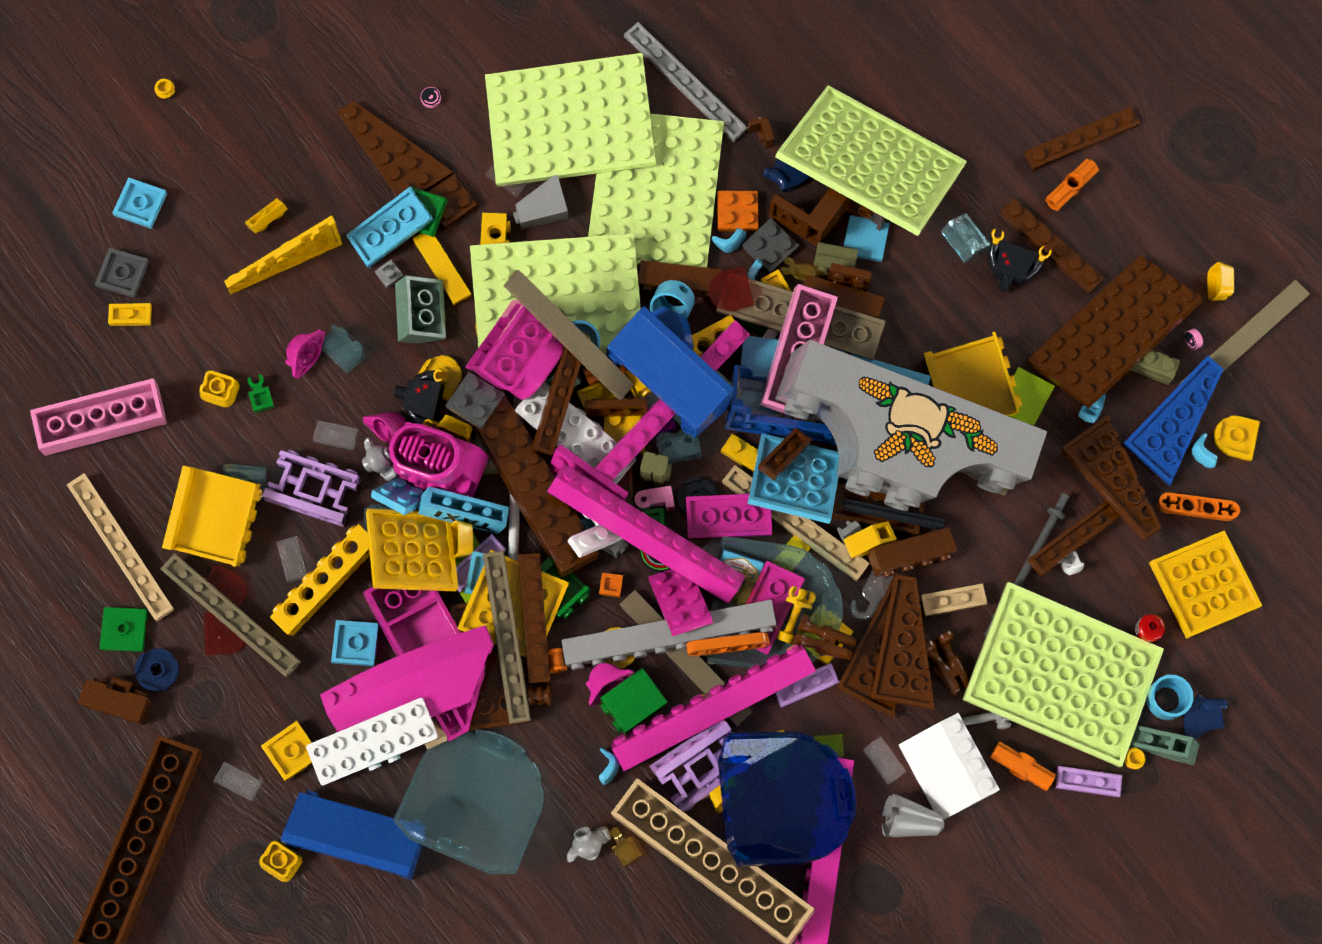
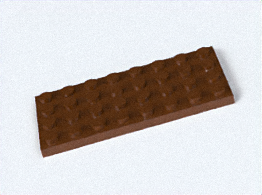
[1027,255,1203,409]

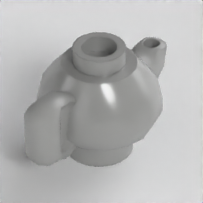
[362,436,398,481]
[567,826,611,862]

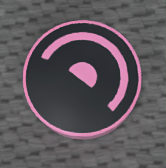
[421,87,441,108]
[1185,329,1203,350]

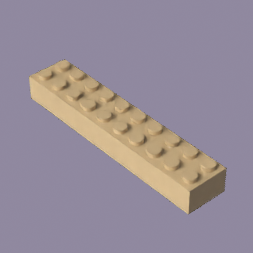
[611,778,815,944]

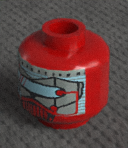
[1135,614,1165,643]

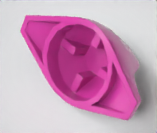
[286,329,325,380]
[363,411,405,445]
[586,663,634,706]

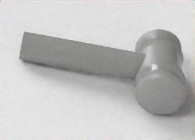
[961,712,1012,729]

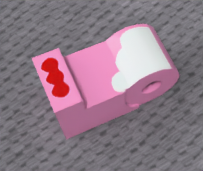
[634,486,675,512]

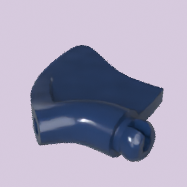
[763,158,809,192]
[1183,693,1228,740]

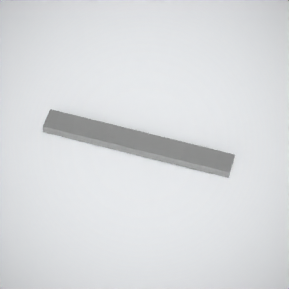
[624,22,748,143]

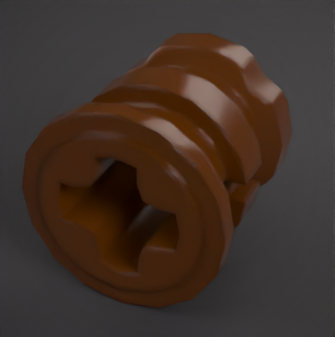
[528,685,552,706]

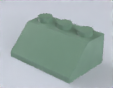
[395,276,446,344]

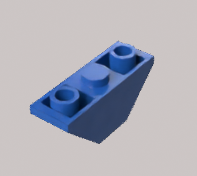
[651,307,694,350]

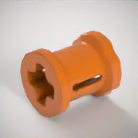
[548,648,567,673]

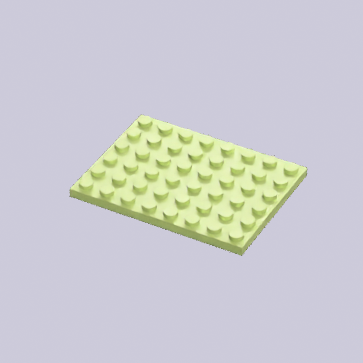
[485,53,656,187]
[775,85,967,236]
[588,114,724,268]
[470,234,641,355]
[963,582,1164,767]

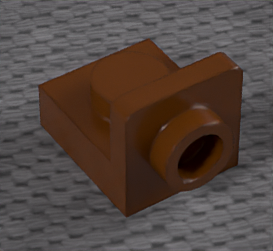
[748,117,774,149]

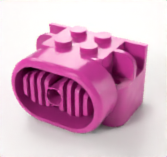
[465,300,564,400]
[389,422,490,498]

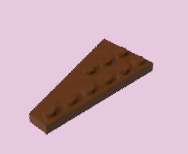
[337,101,453,197]
[1061,415,1161,542]

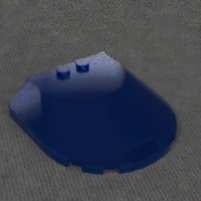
[718,732,856,867]

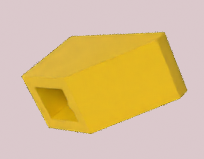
[843,521,897,559]

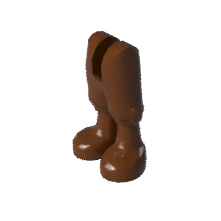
[793,614,857,660]
[926,630,970,696]

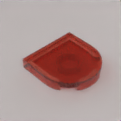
[709,266,754,311]
[195,564,247,608]
[204,612,245,656]

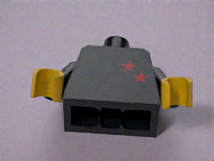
[987,229,1052,292]
[394,369,448,427]

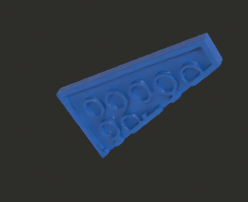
[1123,356,1223,486]

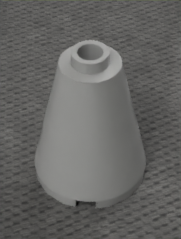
[882,794,944,837]

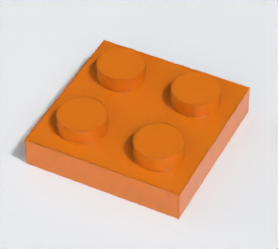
[717,191,758,232]

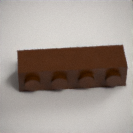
[638,260,722,301]
[803,274,885,319]
[867,527,958,578]

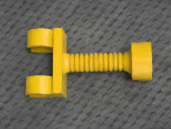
[777,586,816,644]

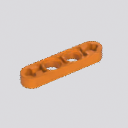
[1157,493,1240,521]
[686,632,770,657]

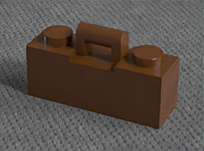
[78,676,151,726]

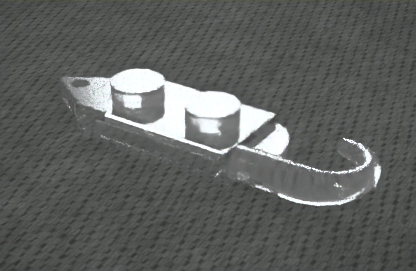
[851,569,894,619]

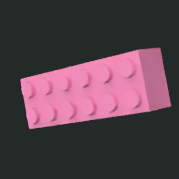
[759,284,838,415]
[30,378,167,456]

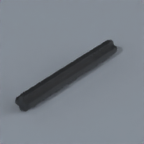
[842,498,945,530]

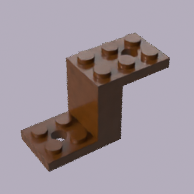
[769,188,886,247]

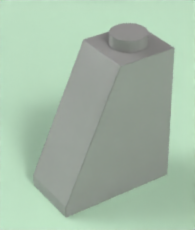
[513,175,568,230]

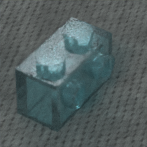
[655,429,702,464]

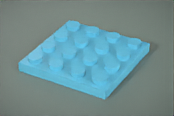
[747,433,839,524]

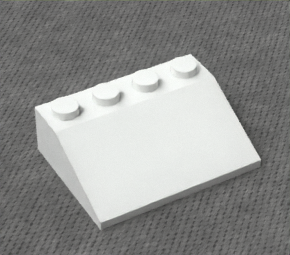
[899,713,1000,819]

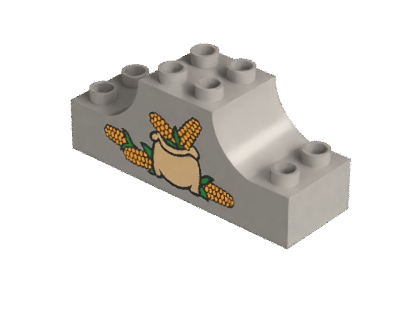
[776,340,1047,511]

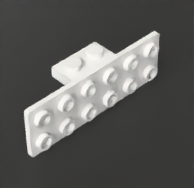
[515,382,636,484]
[306,698,438,786]

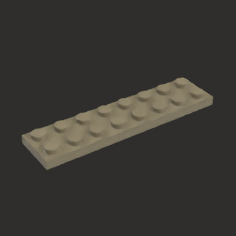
[716,272,886,360]

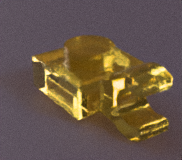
[781,257,817,281]
[734,569,759,606]
[609,827,642,867]

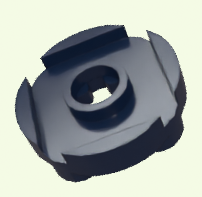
[135,648,179,692]

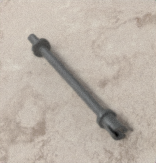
[984,493,1069,637]

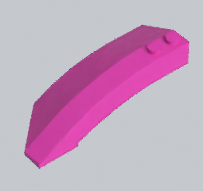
[363,587,485,742]
[320,625,493,732]

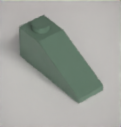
[1130,725,1200,765]

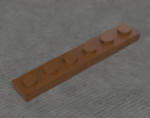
[1024,106,1140,171]
[1000,198,1104,294]
[531,334,589,456]
[1027,501,1121,577]
[518,553,550,683]

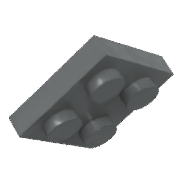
[742,218,799,274]
[95,248,149,298]
[446,372,504,429]

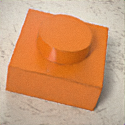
[599,573,623,598]

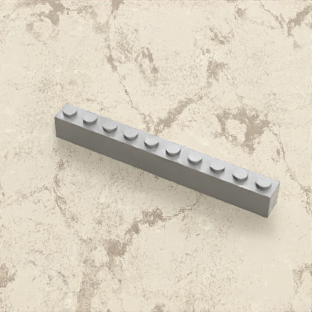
[562,600,777,670]

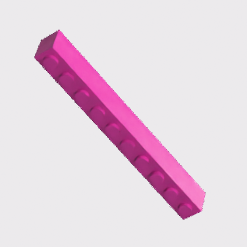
[594,320,750,481]
[547,464,745,604]
[611,644,816,771]
[795,756,854,944]

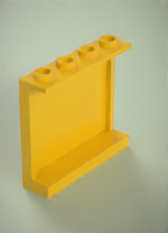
[924,332,1022,416]
[162,466,262,567]

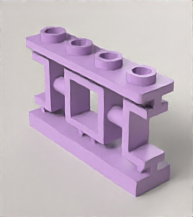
[262,450,361,527]
[649,720,751,812]

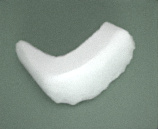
[1060,551,1084,575]

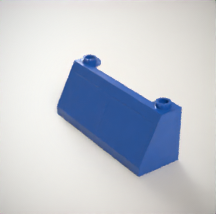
[606,307,734,438]
[281,790,427,880]

